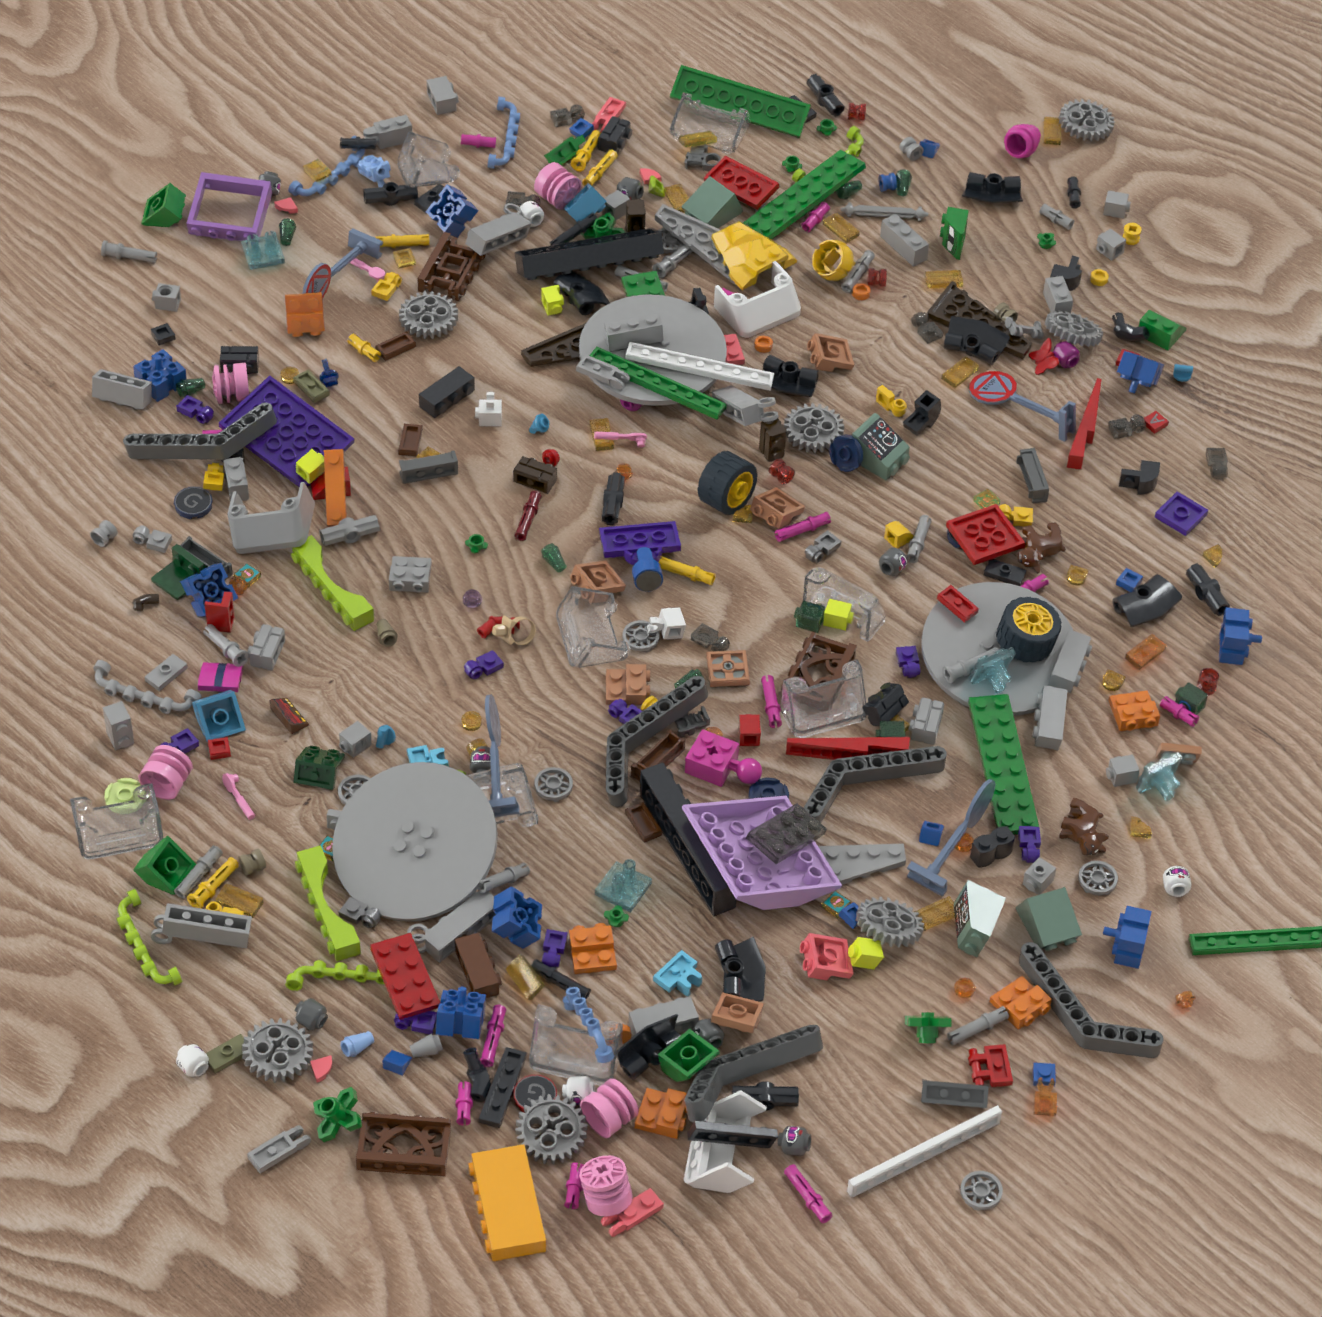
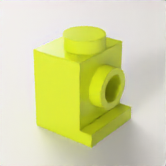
[541,285,564,316]

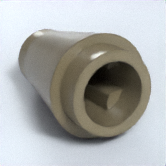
[376,619,398,647]

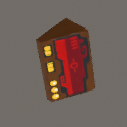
[269,698,309,734]

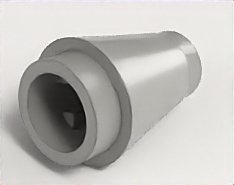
[410,1033,443,1058]

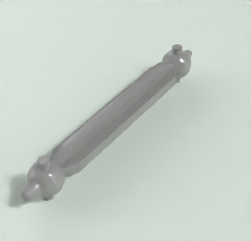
[841,202,929,221]

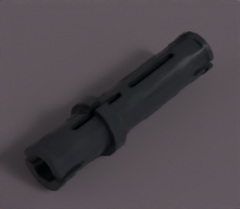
[549,212,597,245]
[530,959,591,1000]

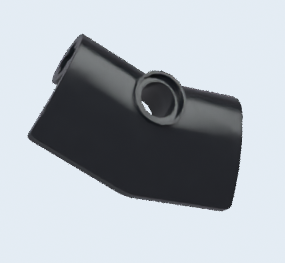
[962,172,1023,203]
[553,273,610,315]
[944,316,1010,365]
[763,354,819,397]
[1112,574,1182,627]
[714,937,766,1002]
[616,1014,681,1080]

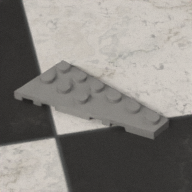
[654,204,736,285]
[818,844,906,885]

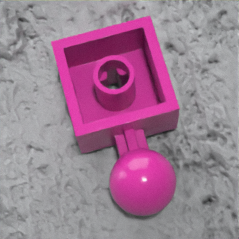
[685,729,762,787]

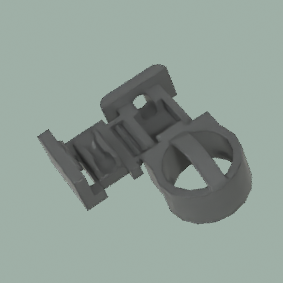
[685,144,721,171]
[675,706,710,738]

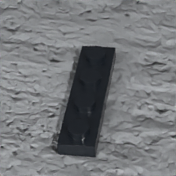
[479,1047,527,1128]
[687,1120,778,1149]

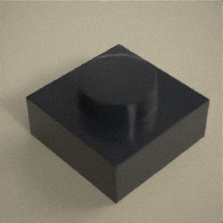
[151,323,176,345]

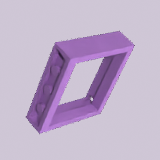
[186,172,272,243]

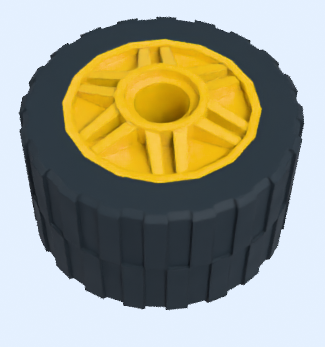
[697,451,758,515]
[996,597,1062,662]

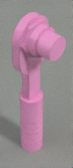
[350,258,386,282]
[594,432,647,448]
[222,773,255,820]

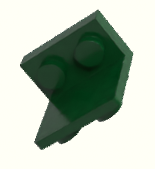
[151,544,205,600]
[293,746,345,790]

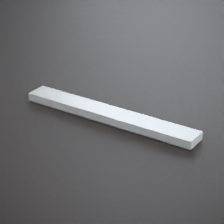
[625,342,774,391]
[847,1105,1002,1197]

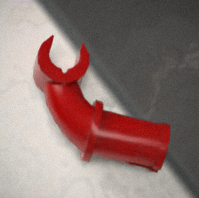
[477,616,520,639]

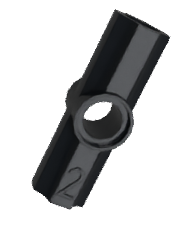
[807,74,845,117]
[363,182,418,206]
[602,472,625,525]
[1186,563,1230,616]
[732,1081,799,1111]

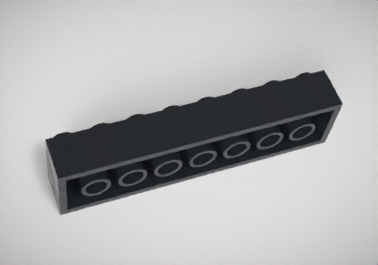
[515,228,664,280]
[640,762,737,917]

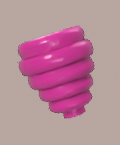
[1004,124,1041,158]

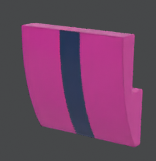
[198,662,243,692]

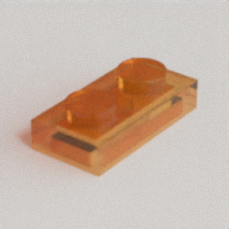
[1125,634,1167,670]

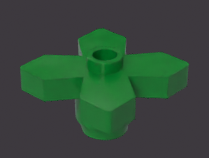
[581,213,625,239]
[904,1012,952,1043]
[313,1087,362,1142]

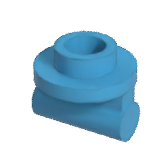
[1173,364,1193,382]
[529,414,549,434]
[376,725,396,749]

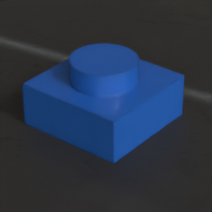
[569,118,595,138]
[1116,568,1143,592]
[838,902,859,929]
[1033,1063,1056,1087]

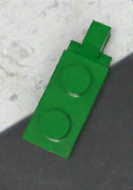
[544,135,586,165]

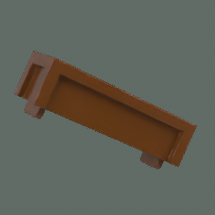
[631,729,685,782]

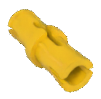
[347,333,381,362]

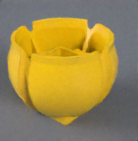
[812,240,856,281]

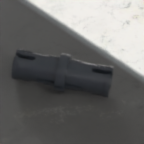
[340,137,376,151]
[1067,176,1081,209]

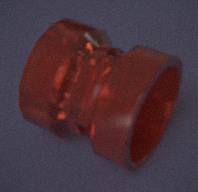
[848,103,866,121]
[867,268,887,287]
[769,459,795,485]
[1197,668,1219,695]

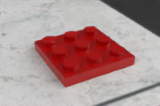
[946,504,1025,565]

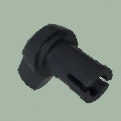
[1112,312,1150,342]
[463,1047,491,1102]

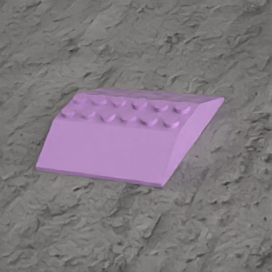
[682,796,842,910]

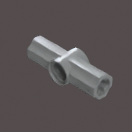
[319,515,380,546]

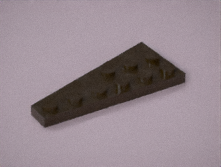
[926,281,1032,359]
[521,323,586,367]

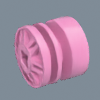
[534,162,581,210]
[212,363,249,404]
[138,745,193,800]
[580,1078,639,1138]
[579,1156,633,1216]

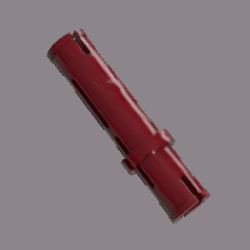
[514,491,542,541]

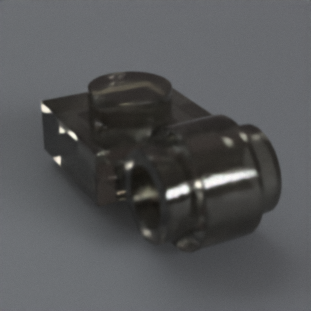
[550,104,585,128]
[506,191,541,209]
[911,312,943,344]
[1108,414,1146,439]
[1205,448,1228,479]
[691,623,730,652]

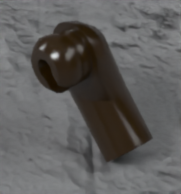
[132,594,159,611]

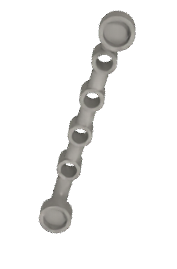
[93,660,202,714]

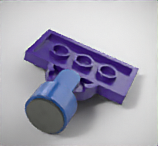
[599,521,681,592]

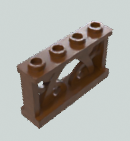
[781,631,857,714]
[356,1112,451,1177]

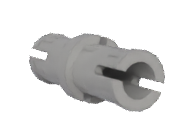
[1039,204,1074,230]

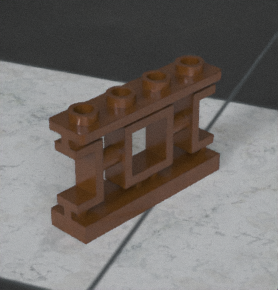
[417,232,486,301]

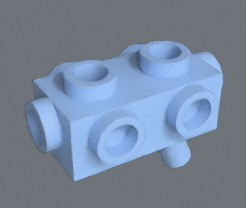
[357,155,391,187]

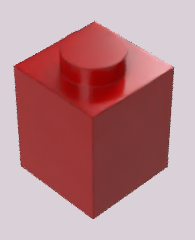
[738,714,761,746]

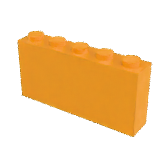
[468,1144,546,1262]

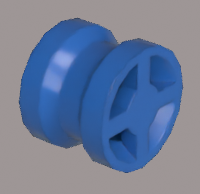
[878,173,897,192]

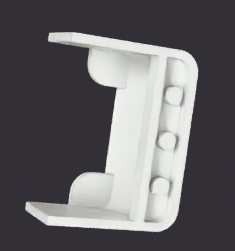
[714,261,801,338]
[684,1090,767,1193]

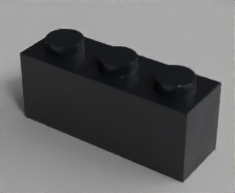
[419,366,475,418]

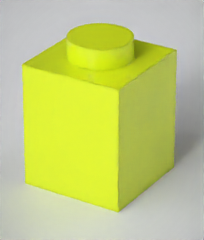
[296,449,325,484]
[823,599,854,631]
[848,937,884,969]

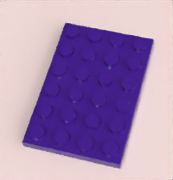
[219,375,354,488]

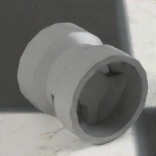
[899,137,924,161]
[90,520,118,547]

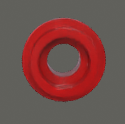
[542,449,560,467]

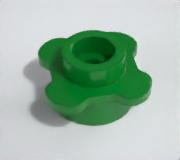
[817,119,837,136]
[782,156,802,172]
[1037,233,1056,249]
[465,534,488,553]
[604,905,629,927]

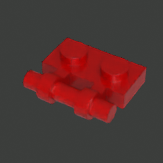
[968,1044,1013,1087]

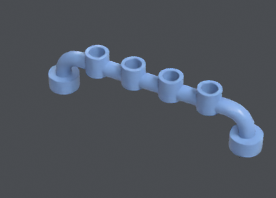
[487,96,520,169]
[288,135,365,196]
[563,987,614,1063]

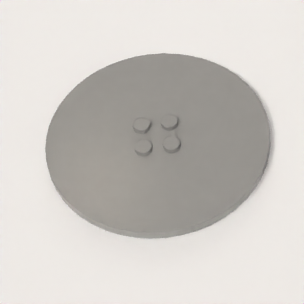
[579,295,727,406]
[921,582,1073,716]
[332,762,498,922]

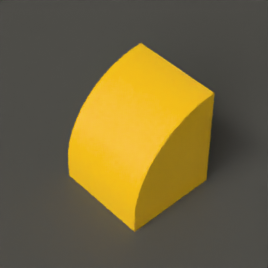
[884,521,914,548]

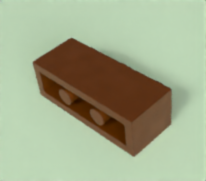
[455,932,502,998]

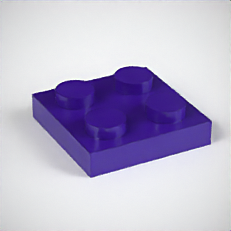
[1155,491,1208,536]

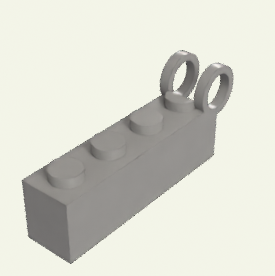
[465,203,531,256]
[711,385,779,426]
[407,888,496,963]
[151,903,252,948]

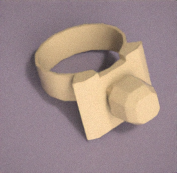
[492,615,536,645]

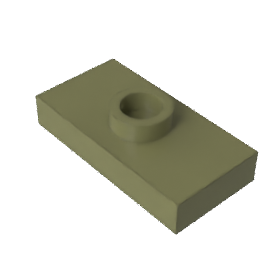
[293,370,330,403]
[206,1034,244,1074]

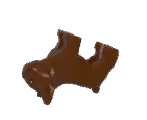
[1017,522,1066,574]
[1059,798,1109,856]

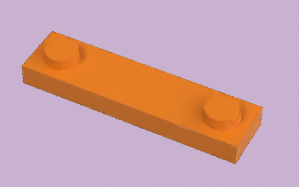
[324,449,347,527]

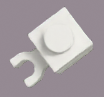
[475,392,502,426]
[647,608,686,639]

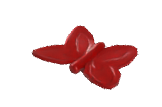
[1029,338,1059,375]

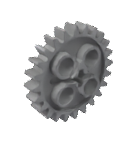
[1058,99,1115,142]
[399,291,458,339]
[1045,310,1103,347]
[784,403,844,453]
[855,897,924,948]
[242,1018,313,1083]
[515,1094,587,1165]

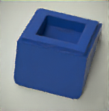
[919,139,940,158]
[919,821,944,846]
[382,1050,412,1076]

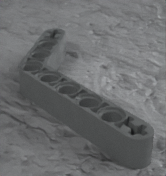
[123,403,277,460]
[606,676,708,807]
[802,746,947,829]
[1019,942,1164,1058]
[684,1025,823,1122]

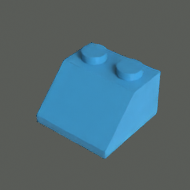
[563,183,607,222]
[192,690,246,742]

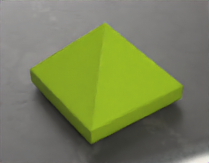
[648,175,665,197]

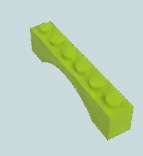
[291,535,374,631]
[295,845,361,962]

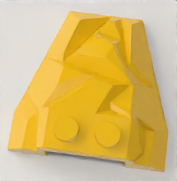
[711,221,797,290]

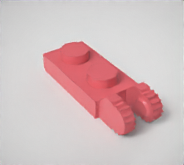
[592,97,626,132]
[600,1188,664,1236]

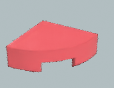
[640,168,661,185]
[274,197,298,214]
[310,1055,332,1083]

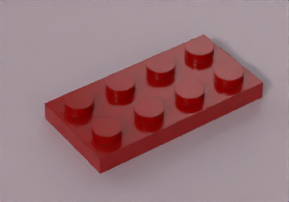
[703,155,780,210]
[370,933,441,1020]

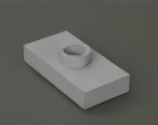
[145,654,188,691]

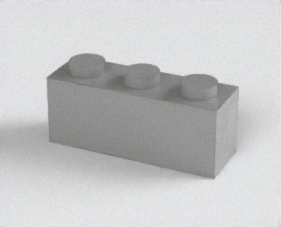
[880,214,929,267]
[604,313,664,352]
[92,369,152,409]
[1048,629,1092,693]
[1032,685,1067,750]
[628,996,699,1036]

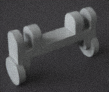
[1005,317,1044,339]

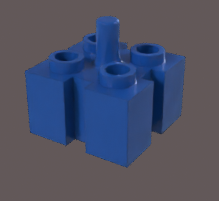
[426,184,479,238]
[133,349,187,402]
[1117,351,1165,393]
[180,563,238,617]
[1219,607,1262,665]
[492,886,542,949]
[1103,906,1152,969]
[436,987,486,1039]

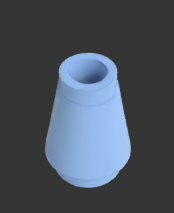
[340,1031,374,1057]

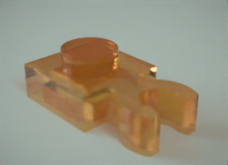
[1034,1077,1057,1116]

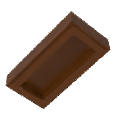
[375,332,416,361]
[398,423,423,457]
[625,802,662,843]

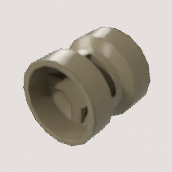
[993,302,1018,322]
[238,849,266,876]

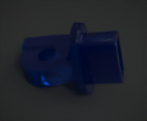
[319,359,339,387]

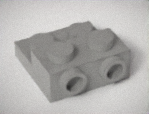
[389,556,432,592]

